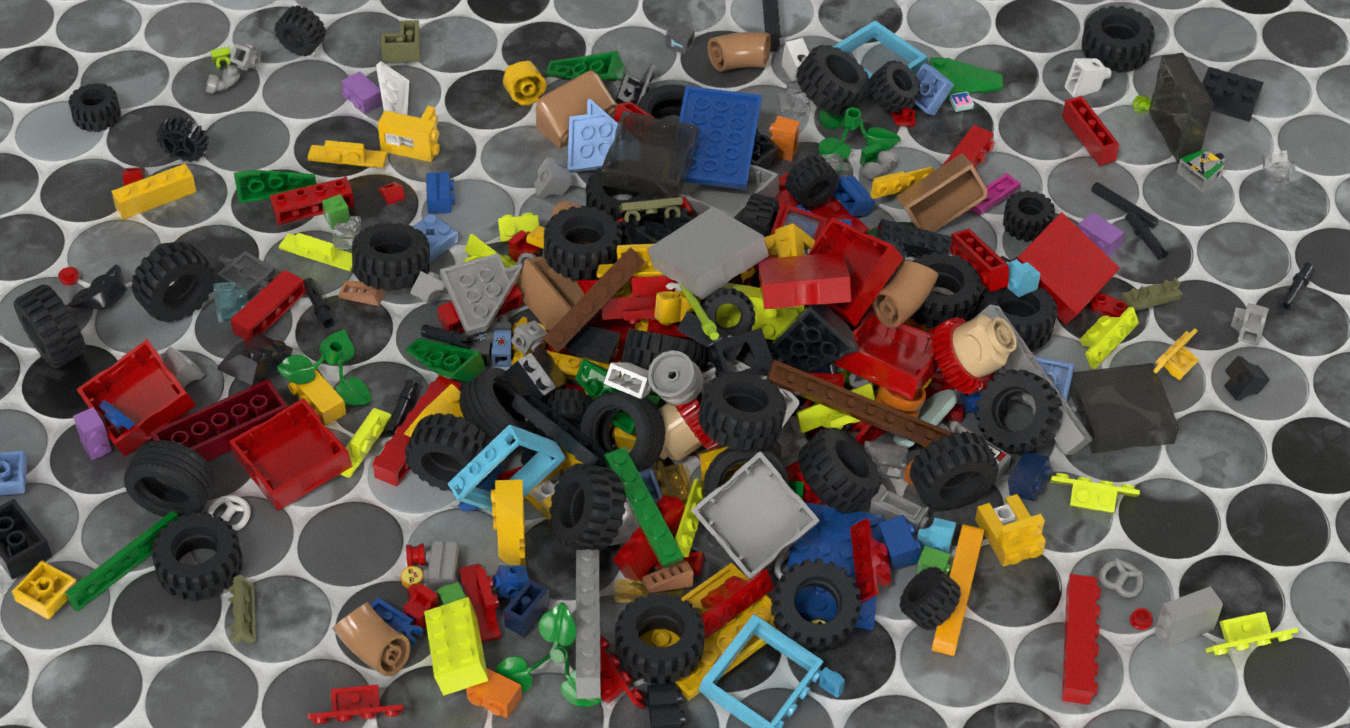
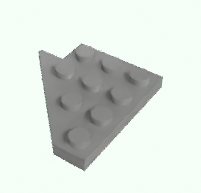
[440,253,523,335]

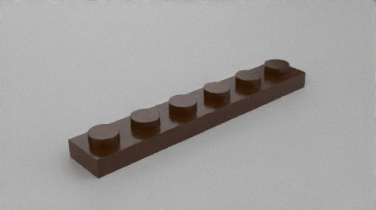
[543,247,645,353]

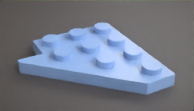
[567,99,642,173]

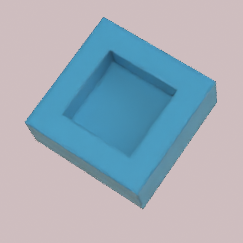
[819,667,845,698]

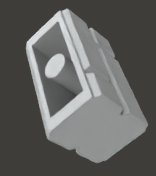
[423,541,460,591]

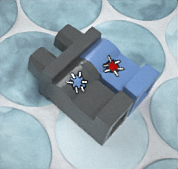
[471,316,512,367]

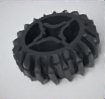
[156,115,209,162]

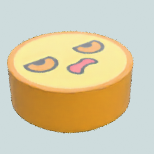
[401,566,424,588]

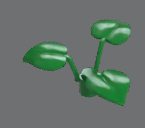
[818,107,901,163]
[277,330,371,406]
[495,602,602,707]

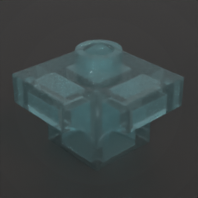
[214,281,249,322]

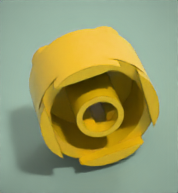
[503,61,546,105]

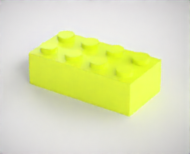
[716,283,805,340]
[424,597,489,695]

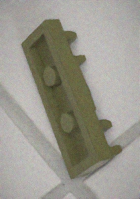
[619,197,683,223]
[1121,278,1183,311]
[228,575,256,644]

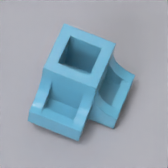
[1006,259,1041,297]
[917,517,956,554]

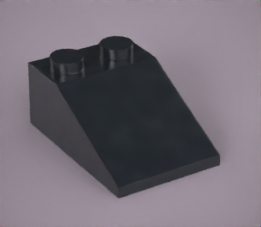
[504,348,569,400]

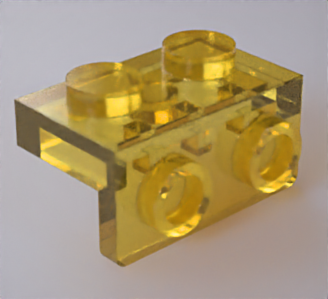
[654,460,691,504]

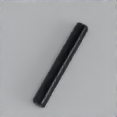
[1091,182,1159,229]

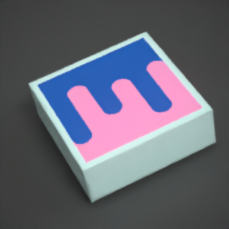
[949,92,974,112]

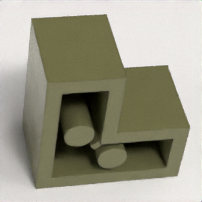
[381,20,420,63]

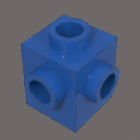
[492,565,529,598]

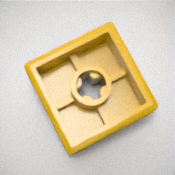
[12,561,77,619]

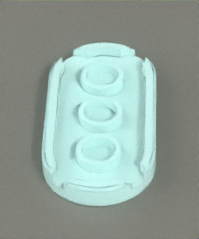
[893,390,957,448]

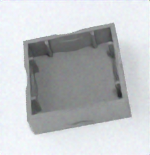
[669,165,780,222]
[648,206,769,299]
[691,451,820,579]

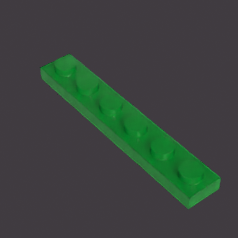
[604,447,684,569]
[65,511,179,612]

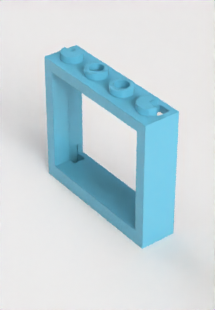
[833,21,928,95]
[448,424,566,511]
[699,614,823,728]

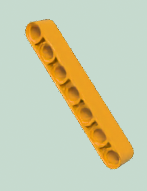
[931,524,985,656]

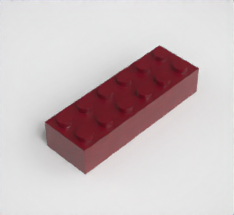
[150,378,288,461]

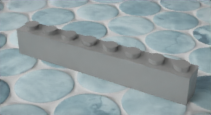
[975,305,1093,455]
[576,549,600,699]

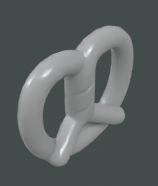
[1099,558,1143,599]

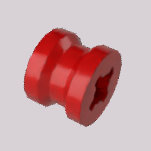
[406,543,426,567]

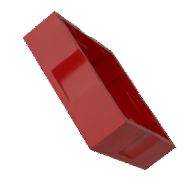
[1015,212,1120,325]
[807,217,904,327]
[758,252,851,309]
[835,309,939,400]
[77,339,196,457]
[229,398,353,511]

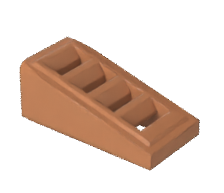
[338,281,386,306]
[642,561,693,593]

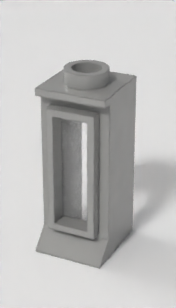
[870,484,930,536]

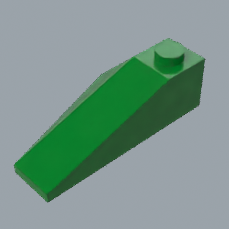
[546,51,625,82]
[929,57,1003,100]
[234,170,316,204]
[405,338,486,383]
[575,359,660,435]

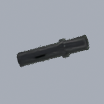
[1125,211,1169,260]
[1279,262,1315,311]
[304,278,335,328]
[421,324,474,349]
[385,379,418,437]

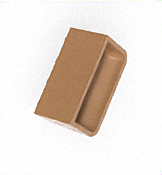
[535,71,617,149]
[896,154,987,232]
[517,256,584,332]

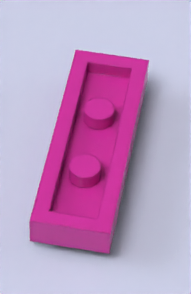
[971,173,1021,216]

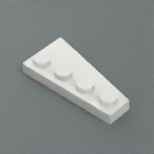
[376,61,409,115]

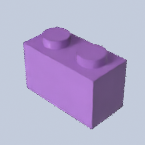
[341,71,383,114]
[1078,212,1124,257]
[73,407,112,460]

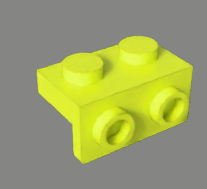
[498,213,539,243]

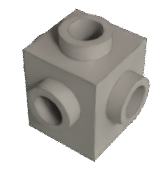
[229,42,261,71]
[511,320,547,355]

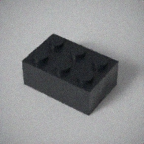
[1195,67,1264,122]
[0,499,52,580]

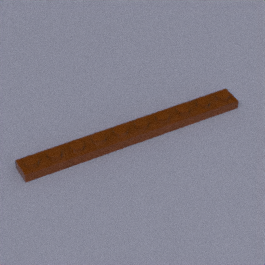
[767,360,953,447]

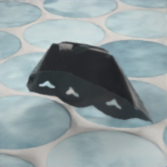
[66,264,127,310]

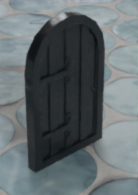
[566,325,621,365]

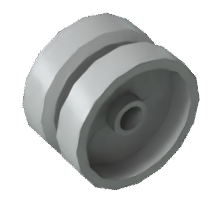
[648,350,703,406]

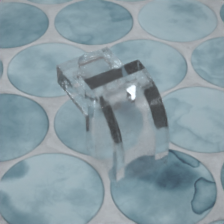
[1262,151,1295,182]

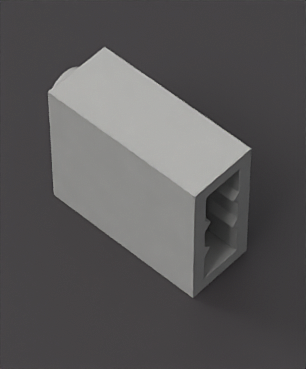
[1155,586,1223,648]

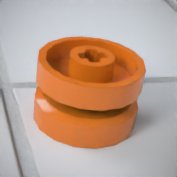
[875,386,926,418]

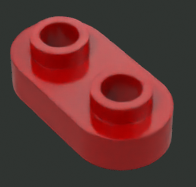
[1089,293,1128,318]

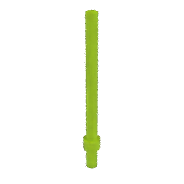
[680,284,719,340]

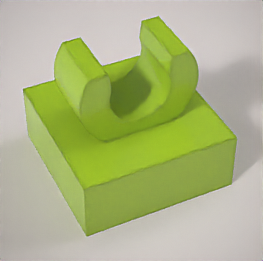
[211,46,231,70]

